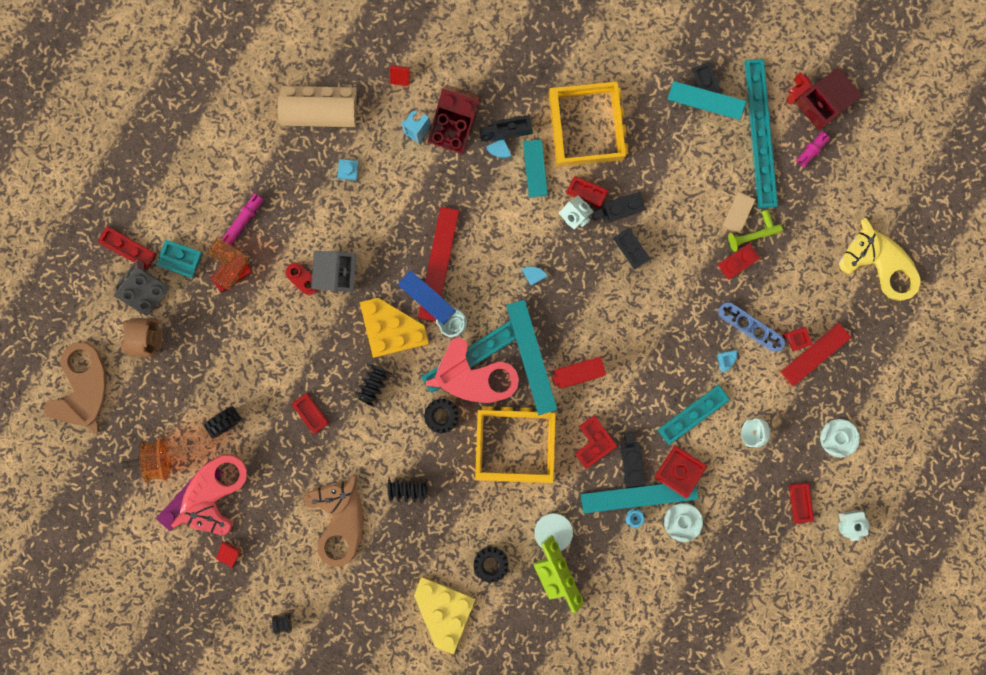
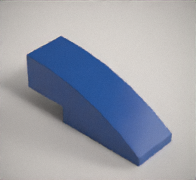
[397,270,456,325]

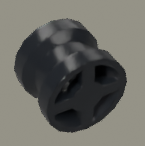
[272,613,292,635]

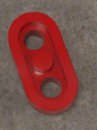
[286,263,318,295]

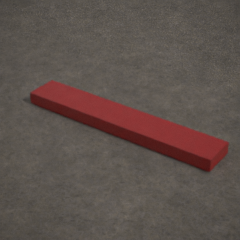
[418,207,459,322]

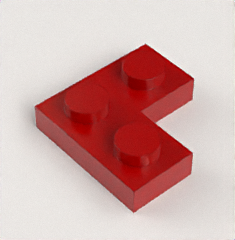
[574,415,617,469]

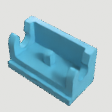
[401,110,431,143]

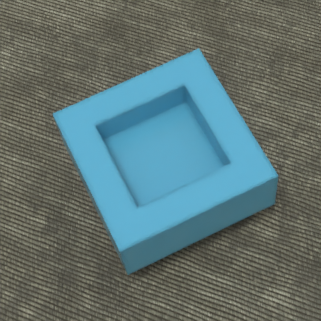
[337,159,359,181]

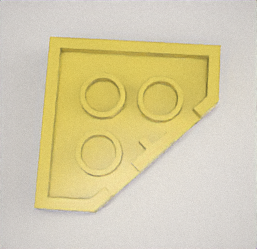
[414,577,475,654]

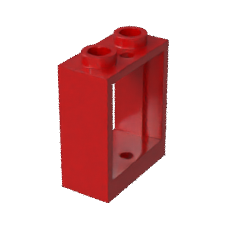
[551,357,606,389]

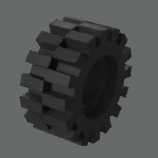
[424,399,459,433]
[203,406,242,439]
[473,546,509,584]

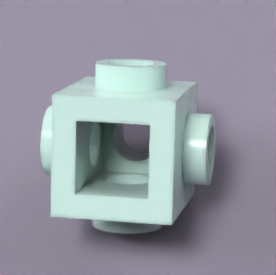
[559,196,593,230]
[838,510,870,541]

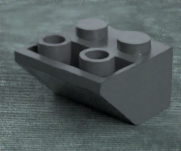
[311,251,356,292]

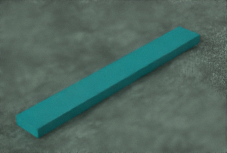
[744,59,778,209]

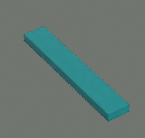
[506,300,557,416]
[421,321,516,393]
[581,484,698,514]

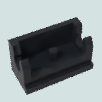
[613,227,651,270]

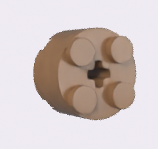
[121,318,163,357]

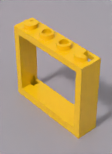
[549,82,628,167]
[475,406,556,483]

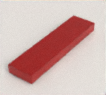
[780,323,852,386]

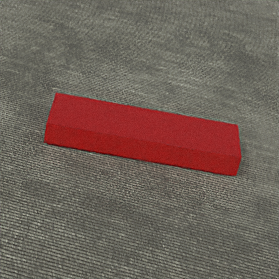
[97,226,157,270]

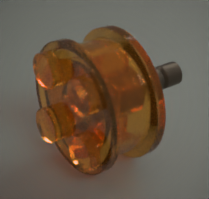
[121,438,172,483]

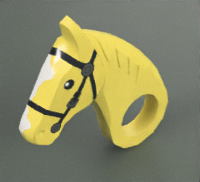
[839,218,921,301]

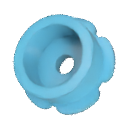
[626,509,645,528]

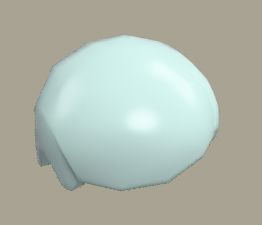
[436,308,467,338]
[741,418,771,447]

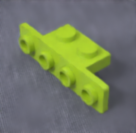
[534,535,584,613]

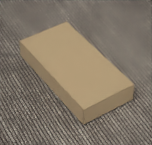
[722,192,755,235]

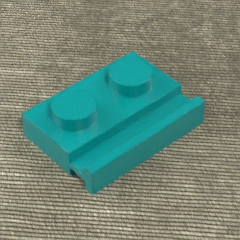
[156,239,203,279]

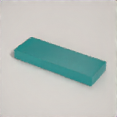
[523,139,548,198]

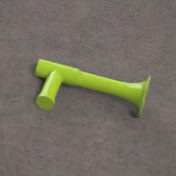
[728,210,783,252]

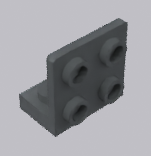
[114,259,169,316]

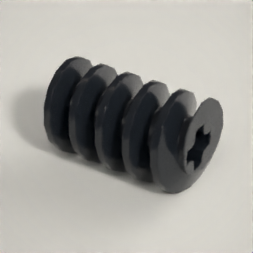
[355,364,393,408]
[387,477,428,503]

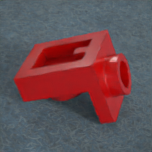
[786,72,812,105]

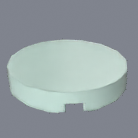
[820,419,860,458]
[664,503,703,542]
[535,513,573,551]

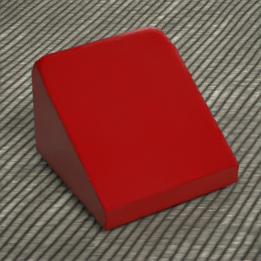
[390,65,411,86]
[216,541,242,568]

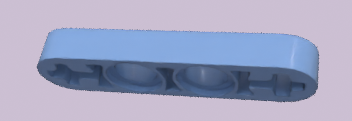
[718,303,785,352]

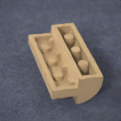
[278,86,357,127]

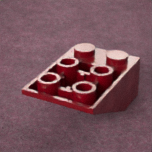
[795,67,863,131]
[427,85,482,154]

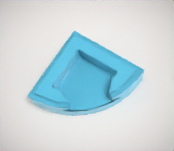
[486,139,511,158]
[521,267,547,286]
[717,350,737,372]

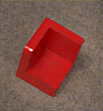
[782,327,813,352]

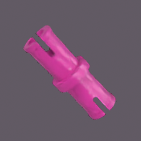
[796,132,830,168]

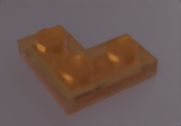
[207,238,251,290]

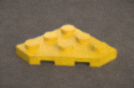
[360,298,429,358]

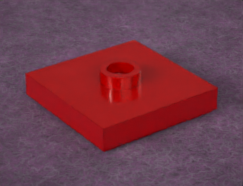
[654,445,708,499]

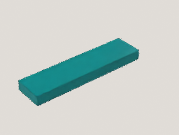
[668,81,747,121]
[657,384,730,445]

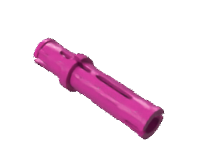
[221,193,264,246]

